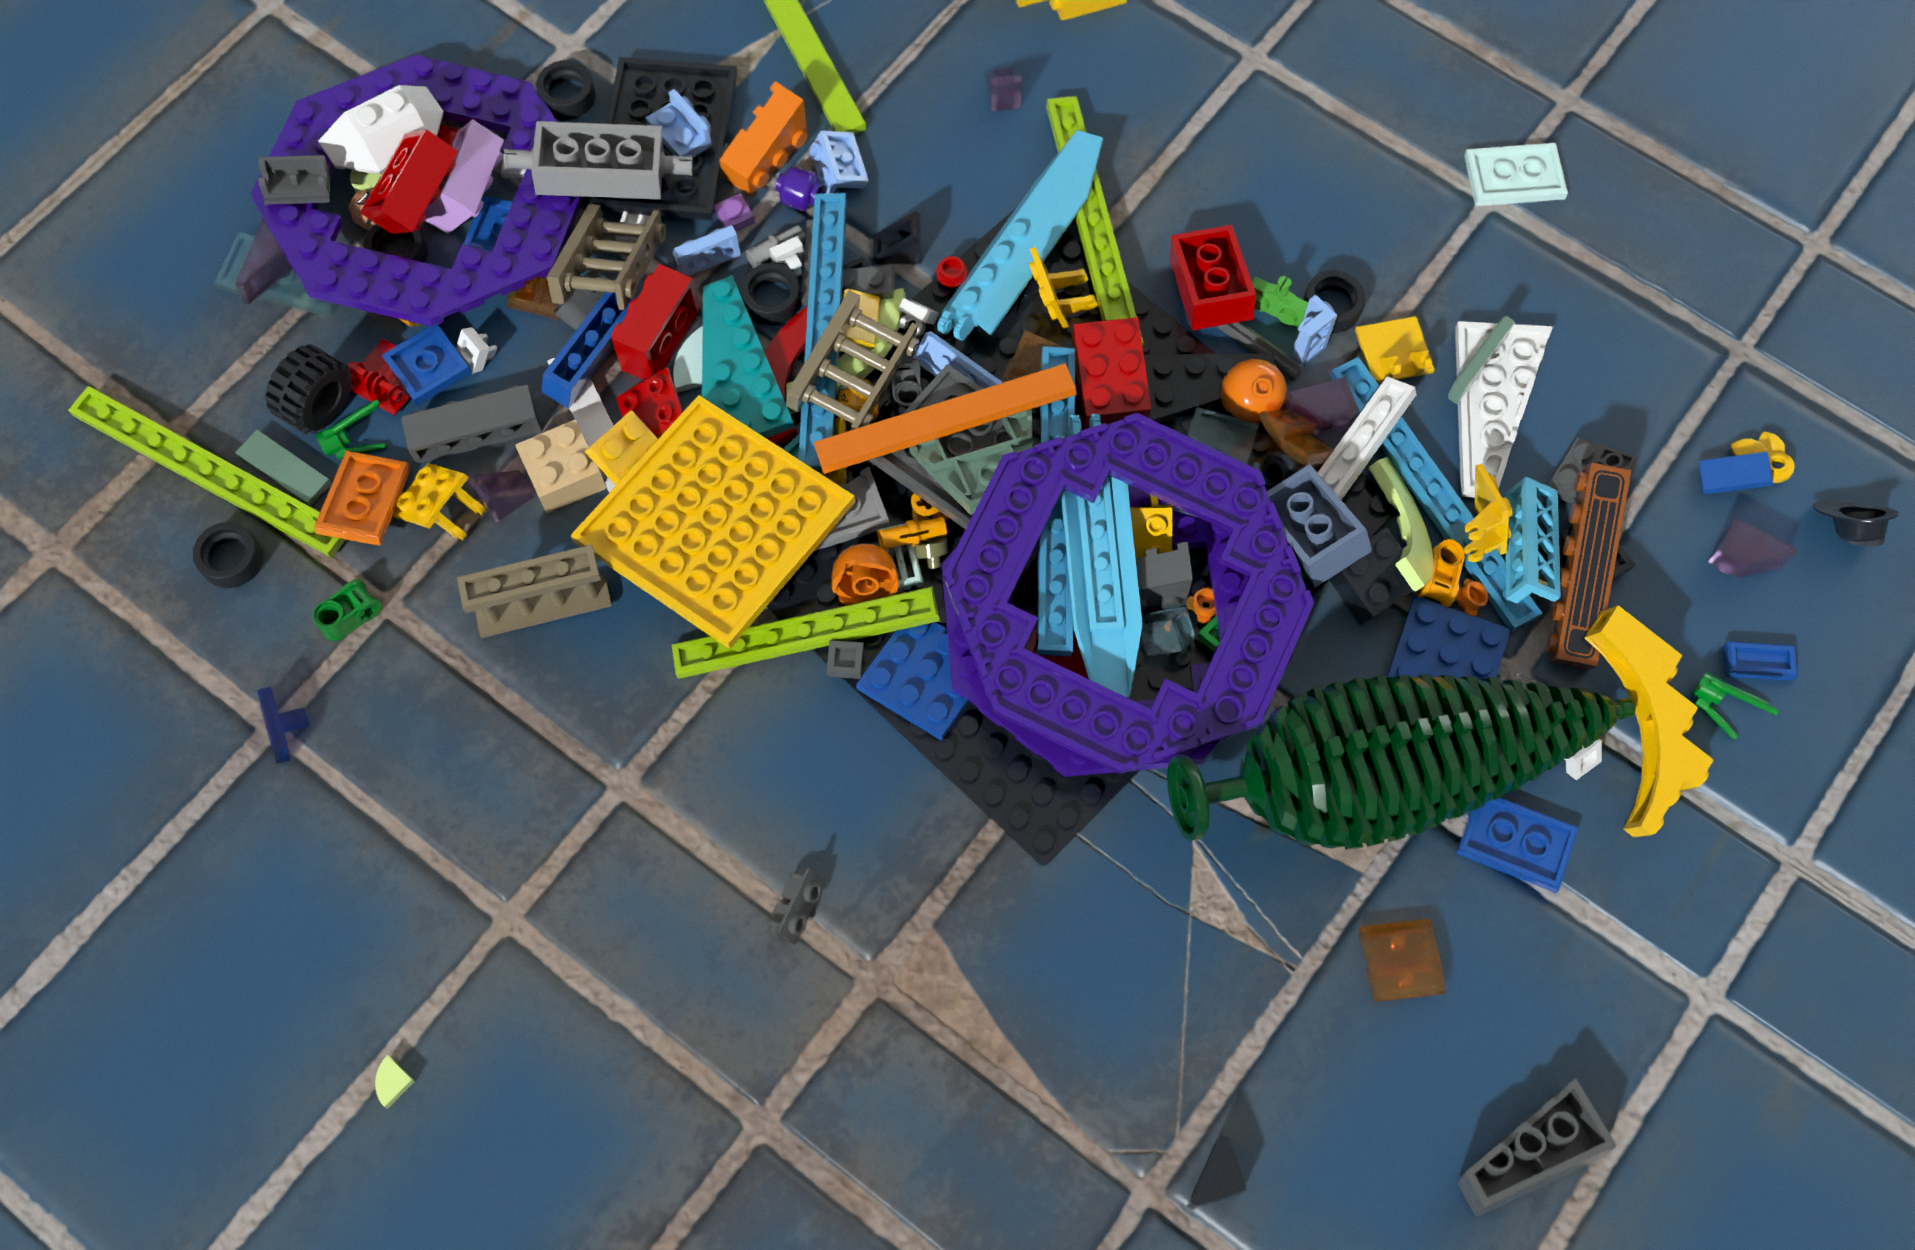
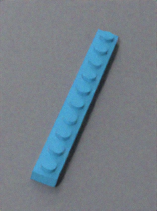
[798,193,847,472]
[1037,346,1075,656]
[1330,357,1542,633]

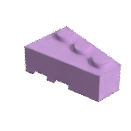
[424,119,504,234]

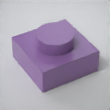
[714,193,755,232]

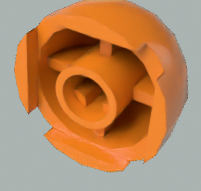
[1220,359,1287,424]
[831,544,899,605]

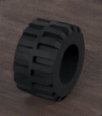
[265,344,352,434]

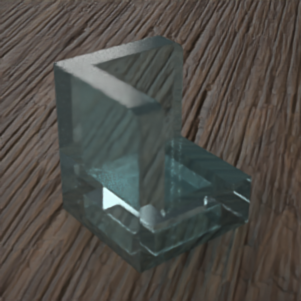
[1141,607,1196,656]

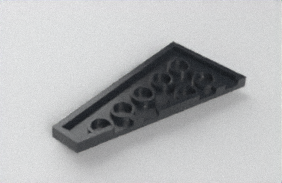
[1144,353,1274,423]

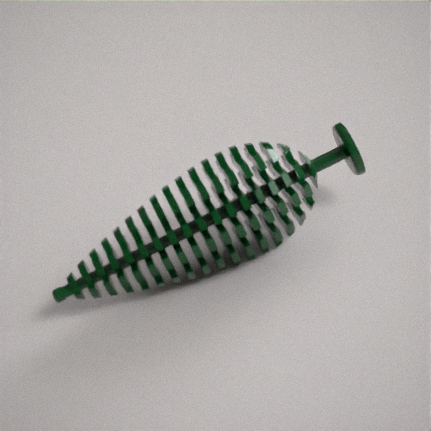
[1167,674,1636,850]

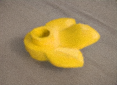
[1731,431,1795,483]

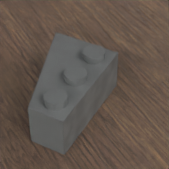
[1136,542,1193,612]

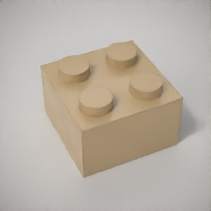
[515,419,607,514]

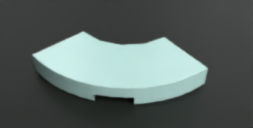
[673,326,703,393]

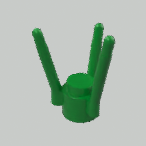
[316,400,387,460]
[1692,671,1779,739]

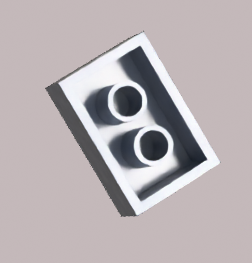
[1267,464,1372,588]

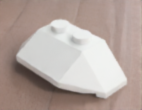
[318,85,443,174]

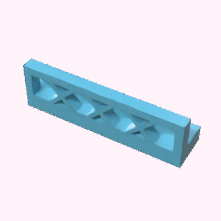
[1505,477,1561,603]

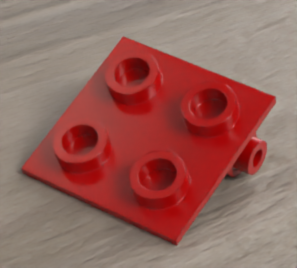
[347,338,410,416]
[616,367,683,439]

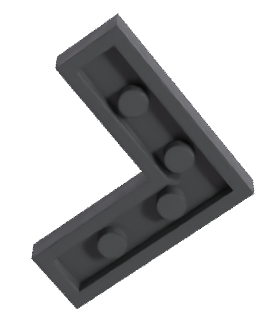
[800,220,895,306]

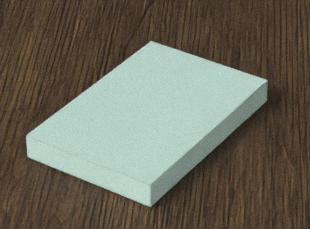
[1464,143,1568,206]

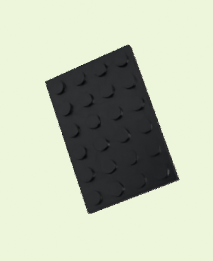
[589,57,738,221]

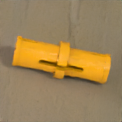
[877,516,947,550]

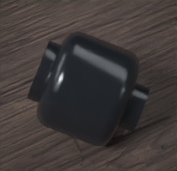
[1262,446,1311,488]

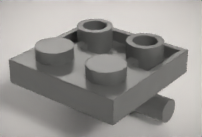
[1547,438,1639,504]

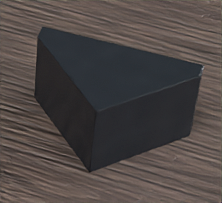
[873,211,921,264]
[1186,1134,1247,1210]

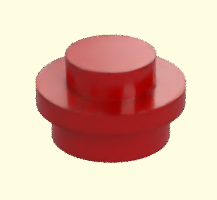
[936,256,967,287]

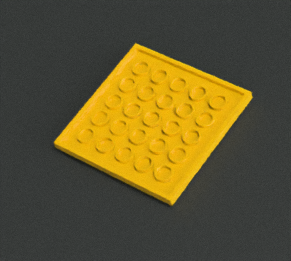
[570,395,855,649]

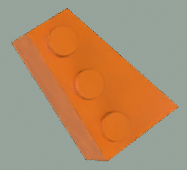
[719,81,808,196]

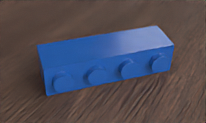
[541,292,637,408]

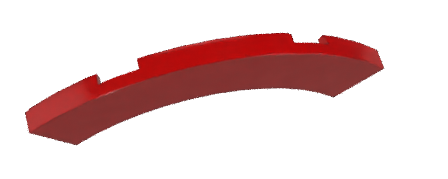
[764,306,808,447]

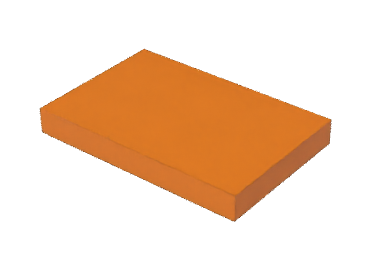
[314,451,411,546]

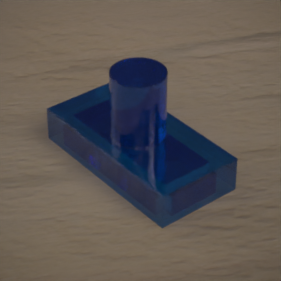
[257,687,309,764]

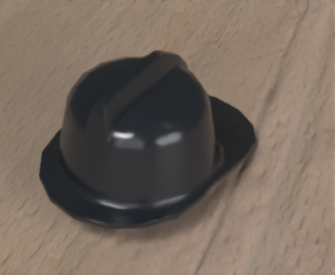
[1813,500,1899,546]

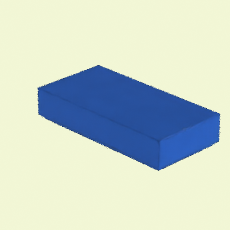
[1698,451,1773,495]
[1723,641,1798,681]

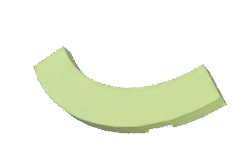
[786,288,906,414]
[1369,457,1434,592]

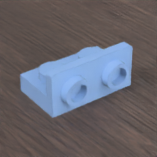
[646,89,712,157]
[810,131,869,194]
[672,225,741,276]
[1292,295,1337,365]

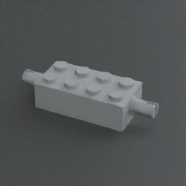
[503,121,693,199]

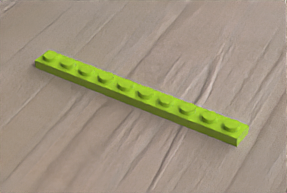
[1046,96,1144,347]
[68,386,346,559]

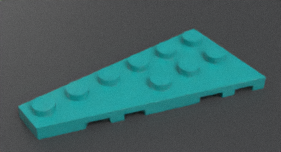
[702,276,794,438]

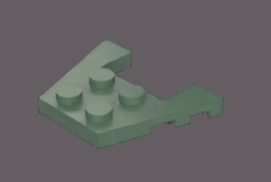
[909,409,1033,515]

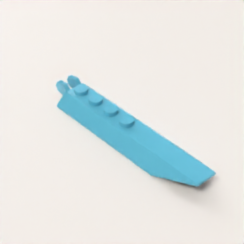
[937,130,1103,341]
[1055,414,1142,698]

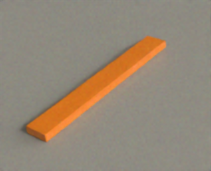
[813,363,1077,474]

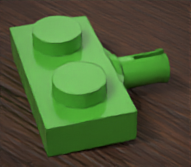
[1252,276,1308,328]

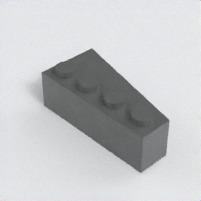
[1457,1078,1617,1217]

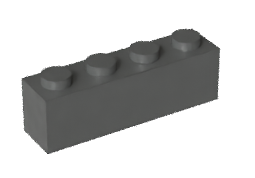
[401,384,542,464]

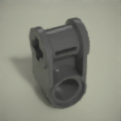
[553,271,607,331]
[889,358,922,412]

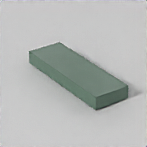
[1448,316,1515,404]
[235,430,332,507]

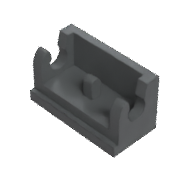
[258,155,331,205]

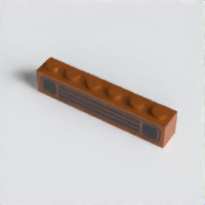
[1546,463,1632,670]

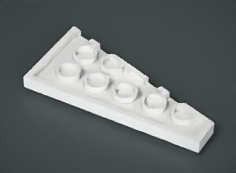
[1455,321,1553,498]

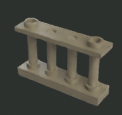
[547,204,666,310]
[786,290,919,430]
[457,545,612,638]

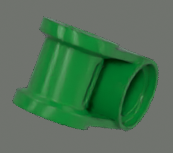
[313,579,382,641]

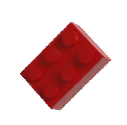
[360,129,458,234]
[1170,225,1256,331]
[612,264,700,380]
[1072,317,1152,429]

